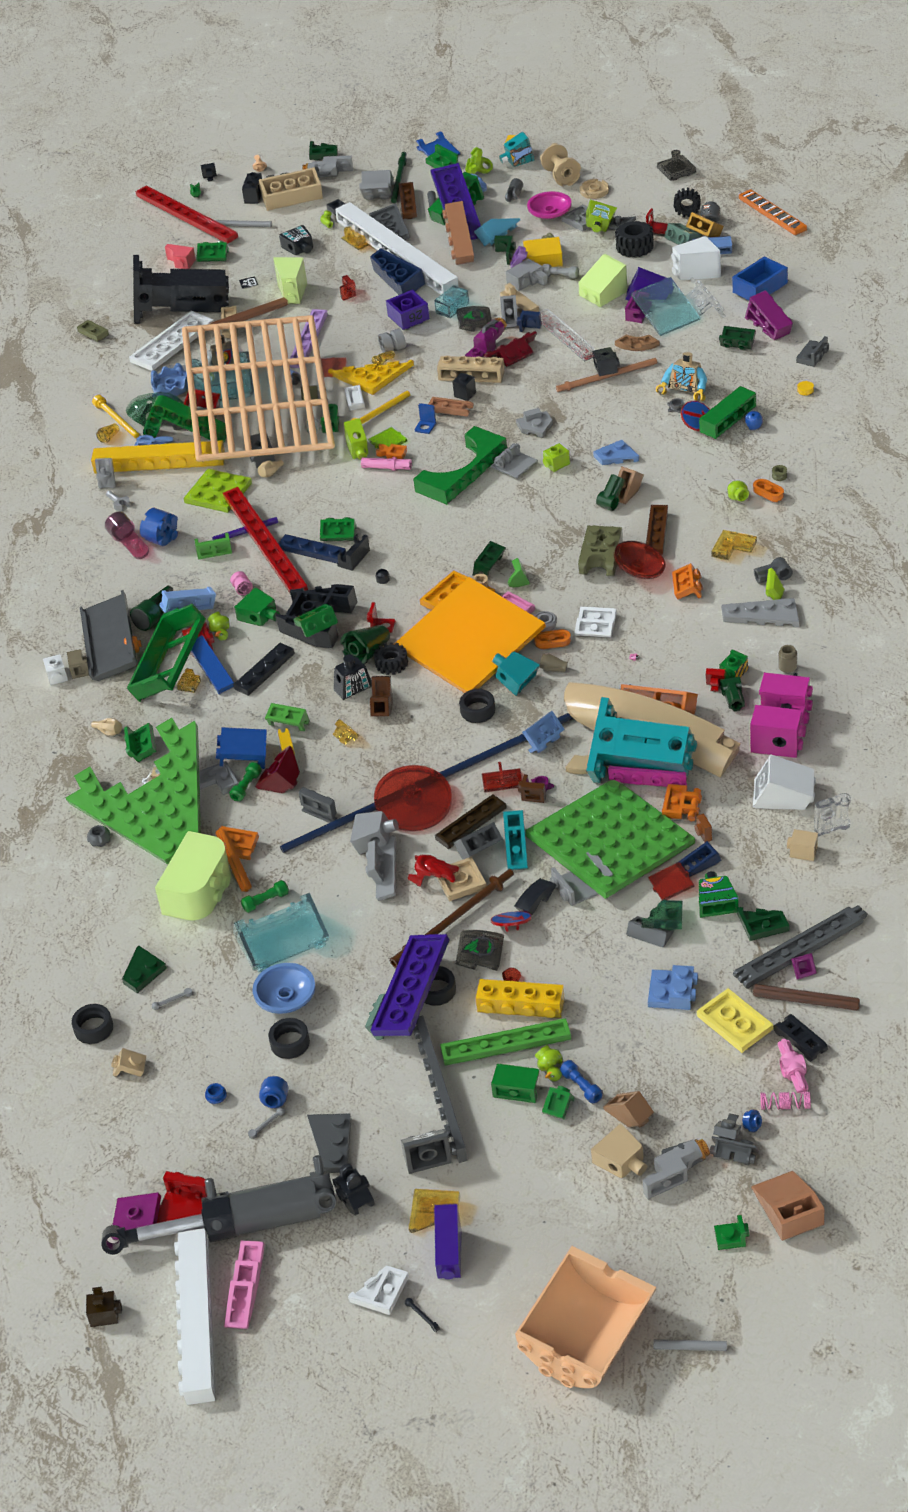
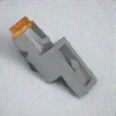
[302,155,353,178]
[643,1139,710,1199]

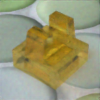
[177,668,201,693]
[332,719,359,745]

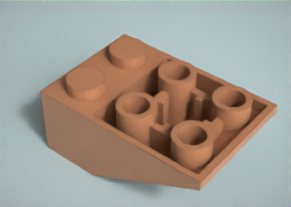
[751,1171,824,1241]

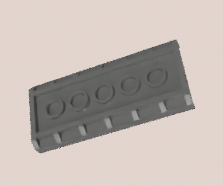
[80,590,137,681]

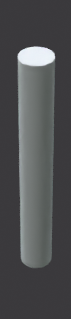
[654,1339,727,1351]

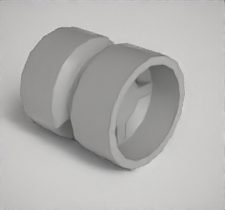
[378,328,406,354]

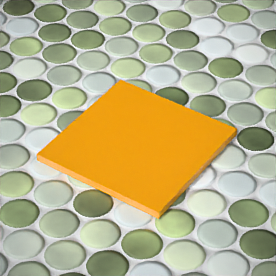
[394,577,546,693]

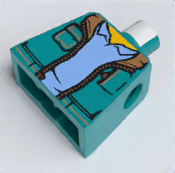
[499,131,535,167]

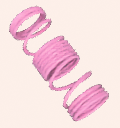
[760,1091,811,1110]

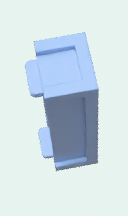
[159,587,216,613]

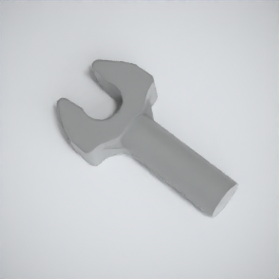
[106,491,131,511]

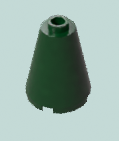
[340,625,390,664]

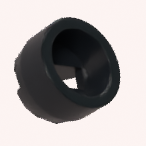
[375,569,390,584]

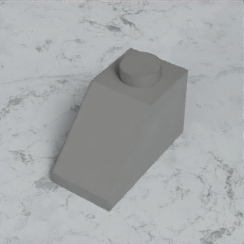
[500,295,519,328]

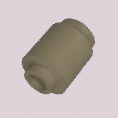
[778,645,797,673]

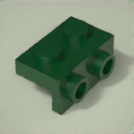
[719,326,756,350]

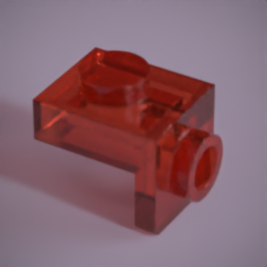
[339,275,356,301]

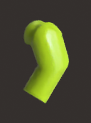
[320,210,333,228]

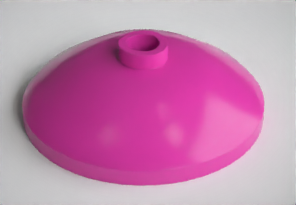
[527,191,572,219]

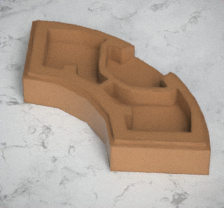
[615,334,660,351]

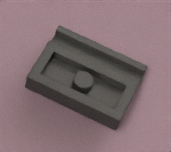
[298,787,338,823]

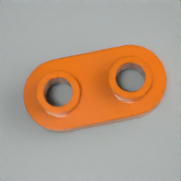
[753,479,784,502]
[534,629,571,649]

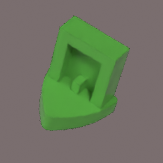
[508,558,530,587]

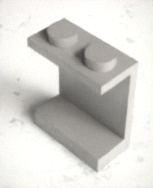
[550,852,613,906]

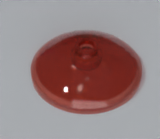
[614,541,666,580]

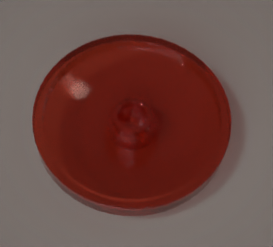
[374,765,452,831]

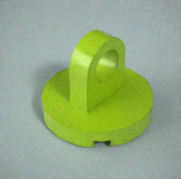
[465,147,493,174]

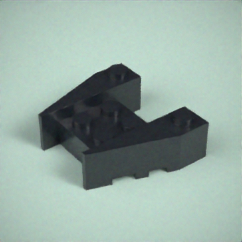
[275,584,358,648]

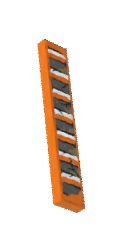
[739,189,807,235]

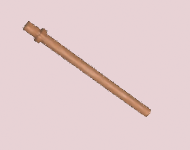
[556,358,657,392]

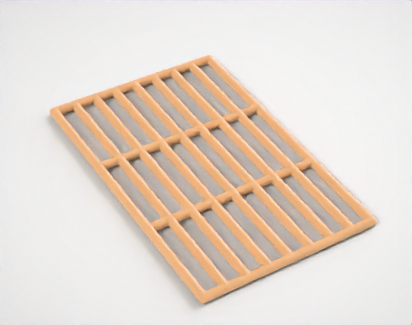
[182,315,335,462]

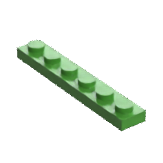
[440,1018,571,1066]

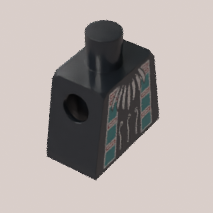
[279,225,313,255]
[334,654,372,700]

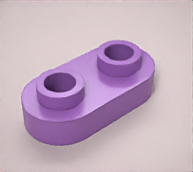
[510,246,528,268]

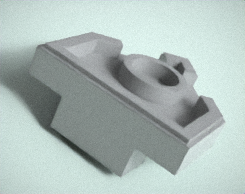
[516,408,553,438]

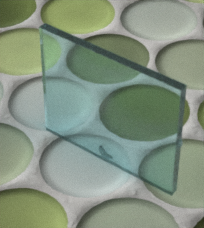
[631,277,700,336]

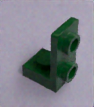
[494,236,516,265]

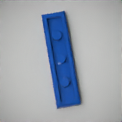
[191,635,234,694]

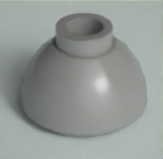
[534,611,557,632]

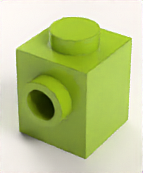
[543,443,570,472]

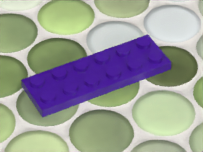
[430,163,481,240]
[370,934,450,1036]

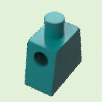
[492,652,540,696]

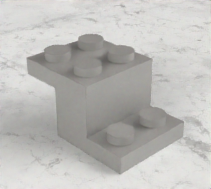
[360,170,394,200]

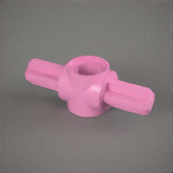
[778,1038,809,1094]

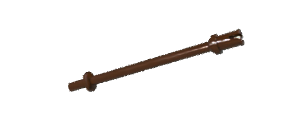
[389,869,514,969]

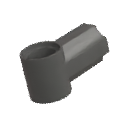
[754,557,793,584]

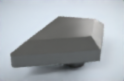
[609,216,636,230]

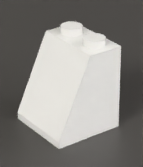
[671,236,721,280]
[753,754,816,810]

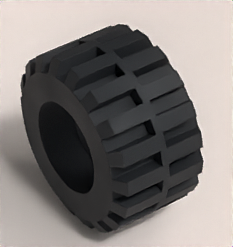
[615,221,654,257]

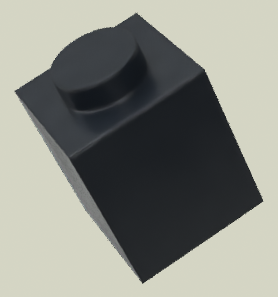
[452,373,476,401]

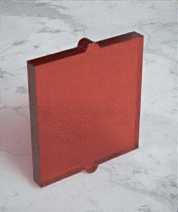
[321,357,346,377]
[648,862,694,902]

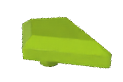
[766,568,785,600]

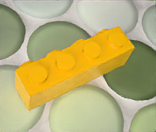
[475,979,565,1018]

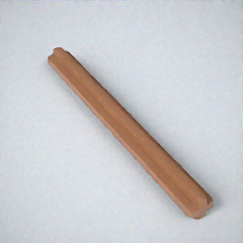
[210,297,288,331]

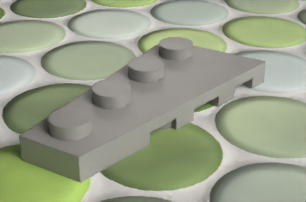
[721,598,799,627]

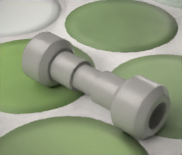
[543,264,579,279]

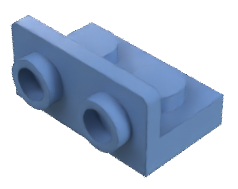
[522,711,565,753]

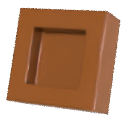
[694,813,712,842]

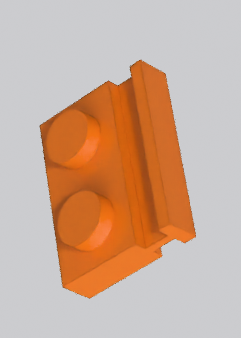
[221,826,259,860]

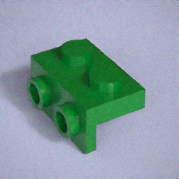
[124,723,157,762]

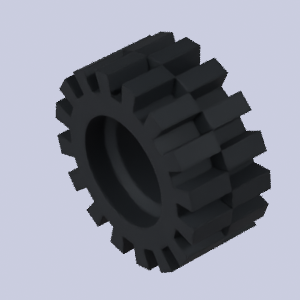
[673,187,701,217]
[374,642,408,675]

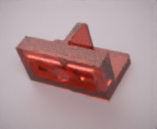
[482,762,522,793]

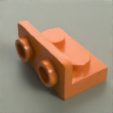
[672,563,703,599]

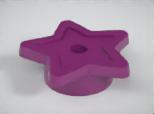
[531,776,554,791]

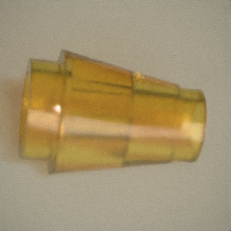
[96,423,120,443]

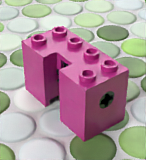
[750,672,813,758]

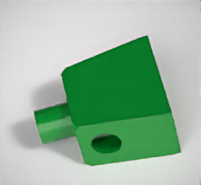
[234,588,280,626]

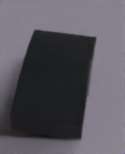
[514,878,557,915]

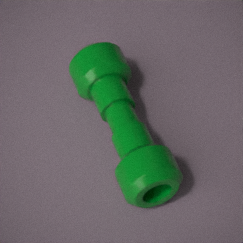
[229,762,262,802]
[241,880,289,913]

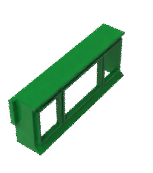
[126,603,206,702]

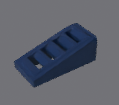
[675,841,722,878]

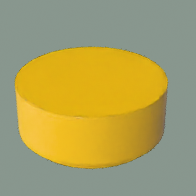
[797,381,814,396]

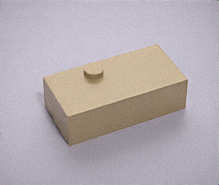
[259,167,323,211]

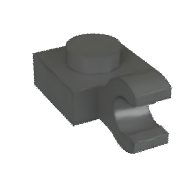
[713,1113,741,1139]

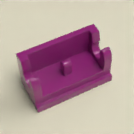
[625,290,652,323]

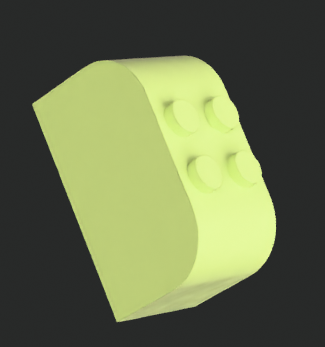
[155,831,231,921]

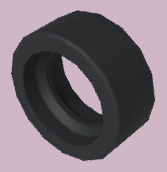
[459,689,496,723]
[425,966,456,1006]
[71,1004,113,1044]
[268,1018,310,1059]

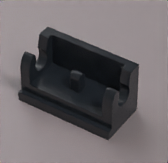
[337,534,370,571]

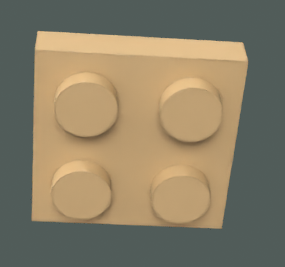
[436,857,486,902]

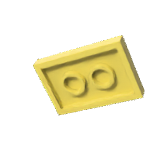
[697,988,773,1053]

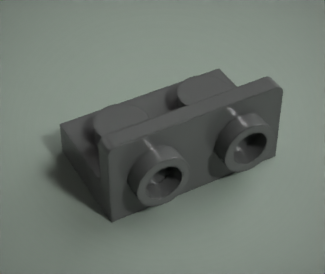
[796,336,829,367]

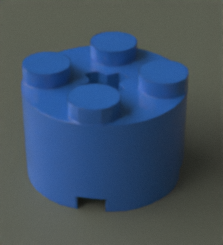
[140,507,178,546]

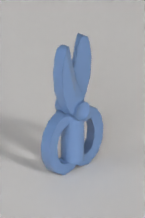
[134,435,173,446]

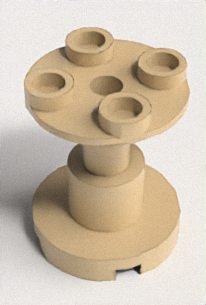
[540,143,581,186]

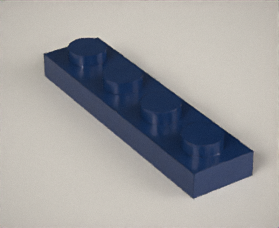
[278,534,346,564]

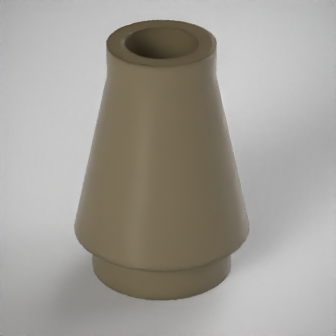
[539,653,568,673]

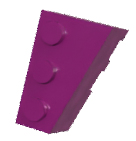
[745,290,793,341]

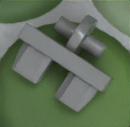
[95,458,116,488]

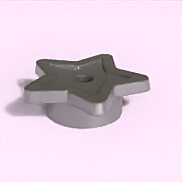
[667,398,685,413]

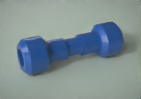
[560,1060,603,1103]

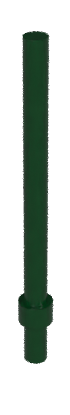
[391,152,407,204]

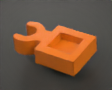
[376,444,407,459]

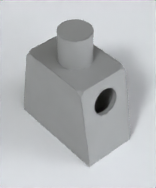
[350,811,399,854]

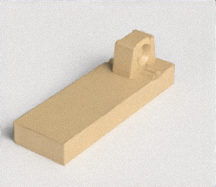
[500,283,539,313]

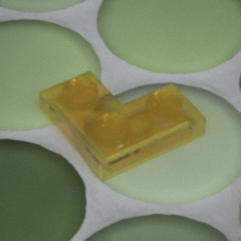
[711,530,757,560]

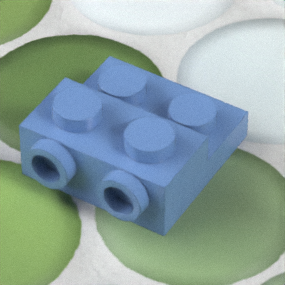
[648,965,698,1010]

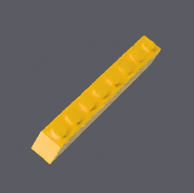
[91,440,225,473]

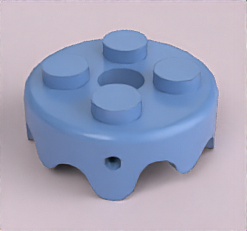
[151,363,188,397]

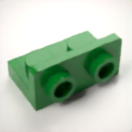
[425,144,458,168]
[196,241,229,262]
[320,517,357,541]
[294,604,338,637]

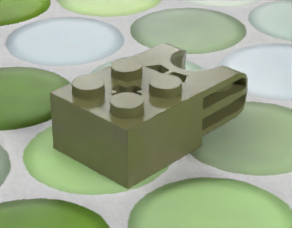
[578,525,623,576]

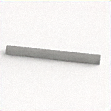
[215,220,272,227]

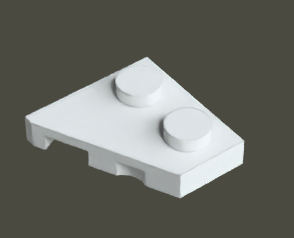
[348,1266,409,1315]

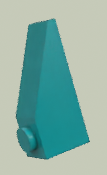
[503,810,528,870]

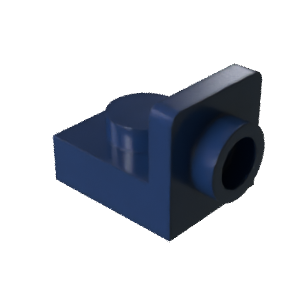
[517,310,542,332]

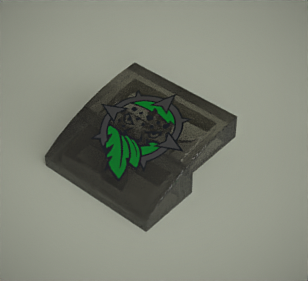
[456,306,492,332]
[455,930,504,971]

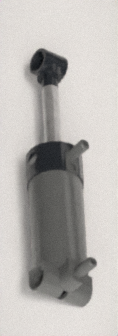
[101,1155,336,1255]

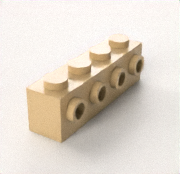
[437,355,505,383]

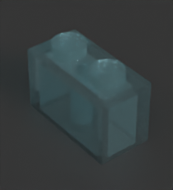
[434,285,469,318]

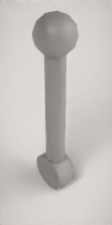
[152,988,192,1010]
[248,1107,285,1139]

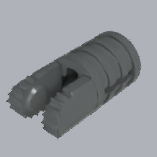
[505,178,523,202]

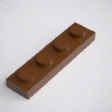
[399,182,417,219]
[645,505,668,555]

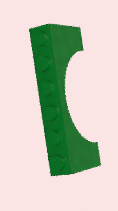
[413,426,508,505]

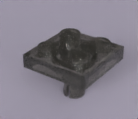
[657,150,696,181]

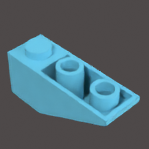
[474,218,520,246]

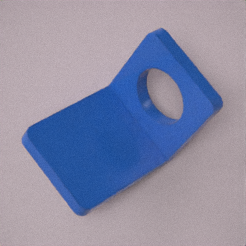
[415,403,436,434]

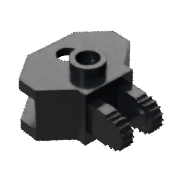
[332,1163,375,1216]

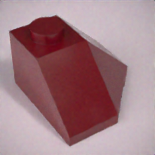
[255,746,300,793]

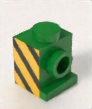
[719,649,748,678]

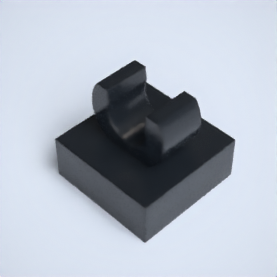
[201,163,217,182]

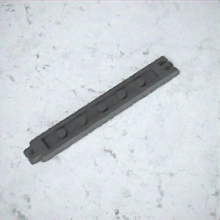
[733,905,868,989]

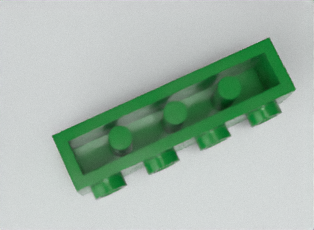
[699,386,756,439]

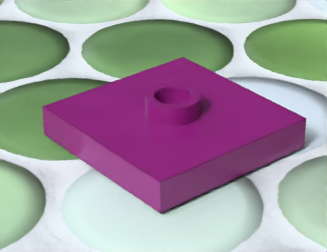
[111,1192,161,1240]

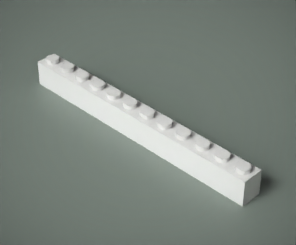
[336,202,459,297]

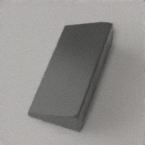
[626,916,674,947]

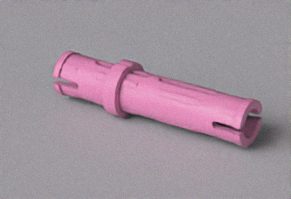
[361,457,412,471]

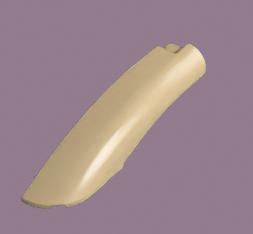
[564,682,741,778]

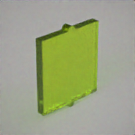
[368,427,407,449]

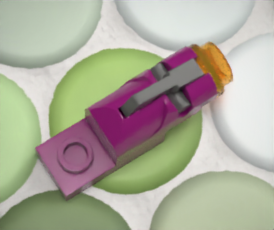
[465,318,507,357]

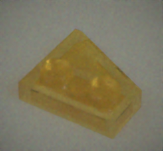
[409,1189,460,1233]

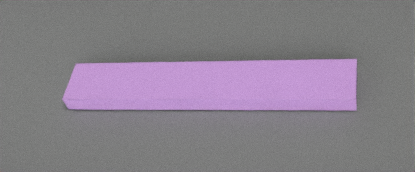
[289,309,328,368]

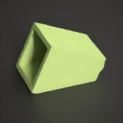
[578,254,627,307]
[273,257,307,304]

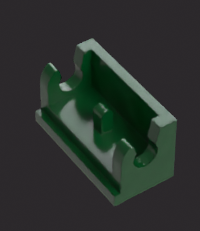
[472,541,506,577]

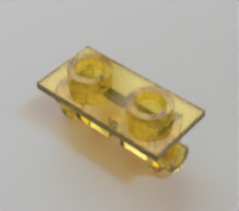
[341,226,370,250]

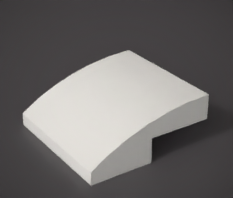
[575,606,617,637]

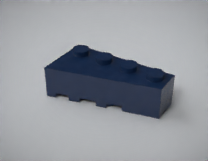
[370,248,426,295]

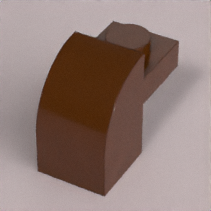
[370,676,393,717]

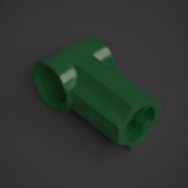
[596,474,626,511]
[720,677,745,712]

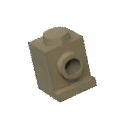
[67,649,89,679]

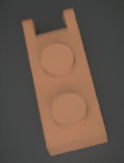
[428,397,474,416]

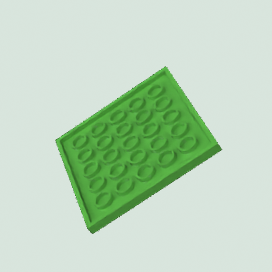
[525,779,695,899]

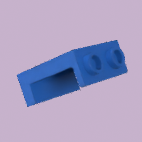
[216,727,267,769]

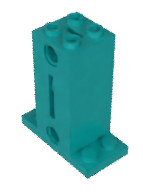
[586,697,697,784]

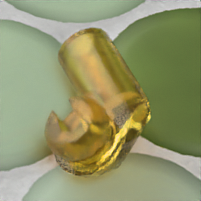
[371,351,395,366]

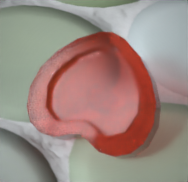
[502,967,521,982]

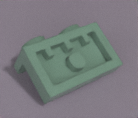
[664,223,702,245]

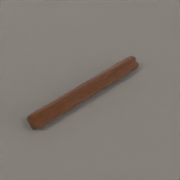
[753,984,860,1011]

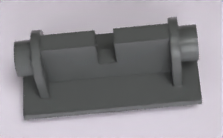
[710,1136,759,1165]

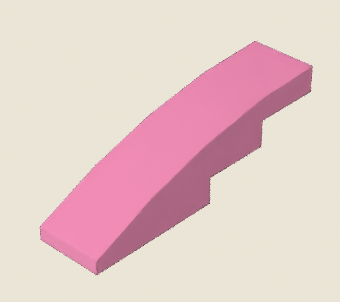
[224,1240,265,1329]

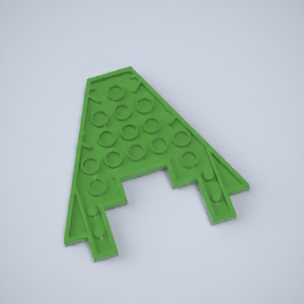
[66,717,201,864]

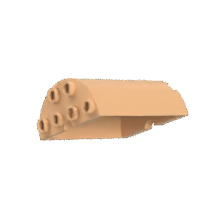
[515,1246,656,1388]

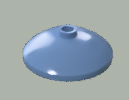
[252,963,316,1014]

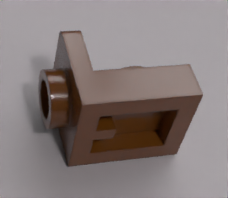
[518,774,546,803]

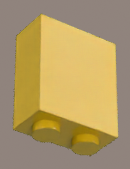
[523,237,563,267]

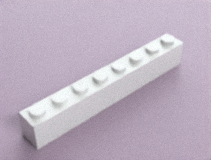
[174,1229,215,1405]

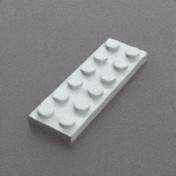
[129,311,214,371]

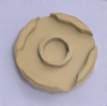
[580,179,609,199]

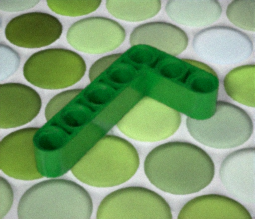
[143,395,227,443]

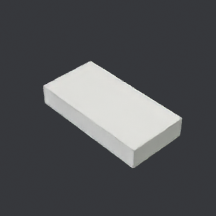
[344,385,365,411]

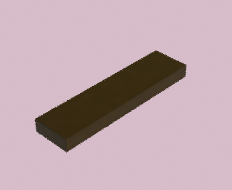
[435,794,507,849]

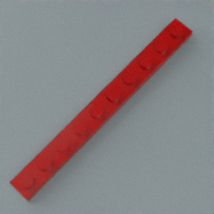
[135,185,238,244]
[223,487,308,593]

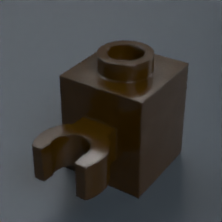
[86,1286,122,1327]

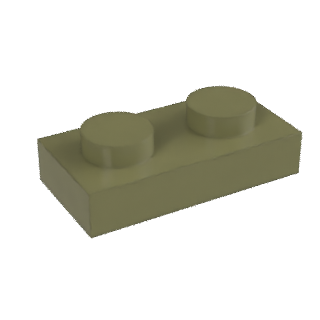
[77,320,109,342]

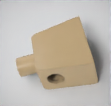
[591,1123,647,1178]

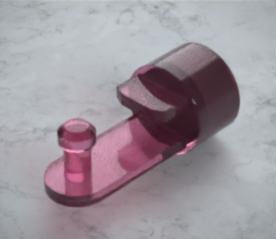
[105,511,149,559]

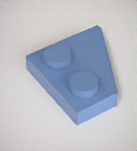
[593,440,639,465]

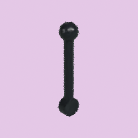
[405,1298,440,1332]

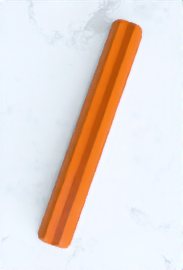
[215,827,252,892]

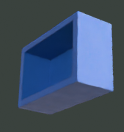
[732,256,788,300]

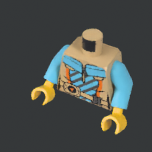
[656,352,707,401]

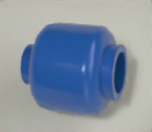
[259,1076,289,1108]

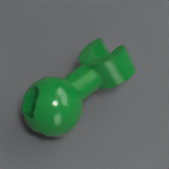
[190,182,201,197]

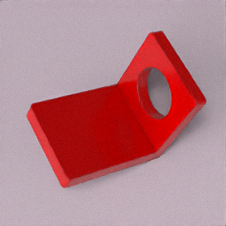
[646,208,668,234]
[367,602,396,633]

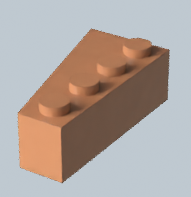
[442,201,474,265]

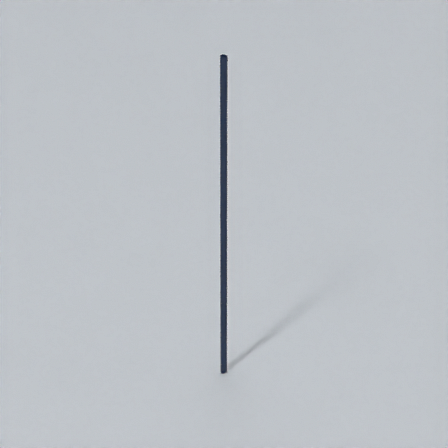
[280,684,631,853]

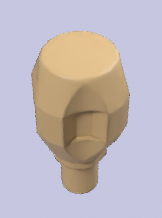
[258,460,284,477]
[91,718,122,736]

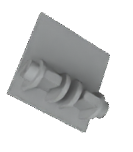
[491,443,538,478]

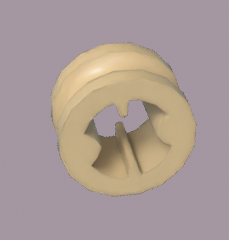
[472,574,489,588]

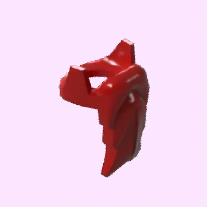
[408,855,459,887]

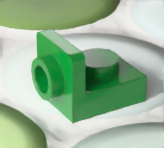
[542,1086,575,1120]
[714,1215,750,1250]

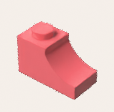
[165,244,196,269]

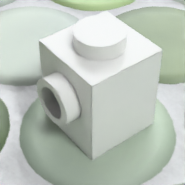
[43,654,68,685]

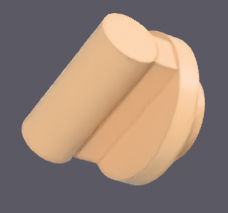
[252,155,267,172]

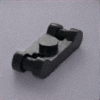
[773,1014,828,1062]

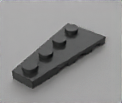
[369,203,410,240]

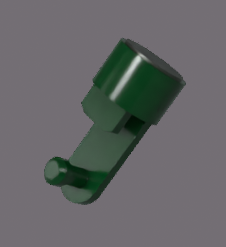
[130,585,173,631]

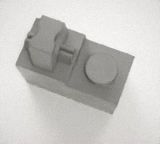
[506,259,548,291]

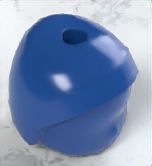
[745,411,763,430]

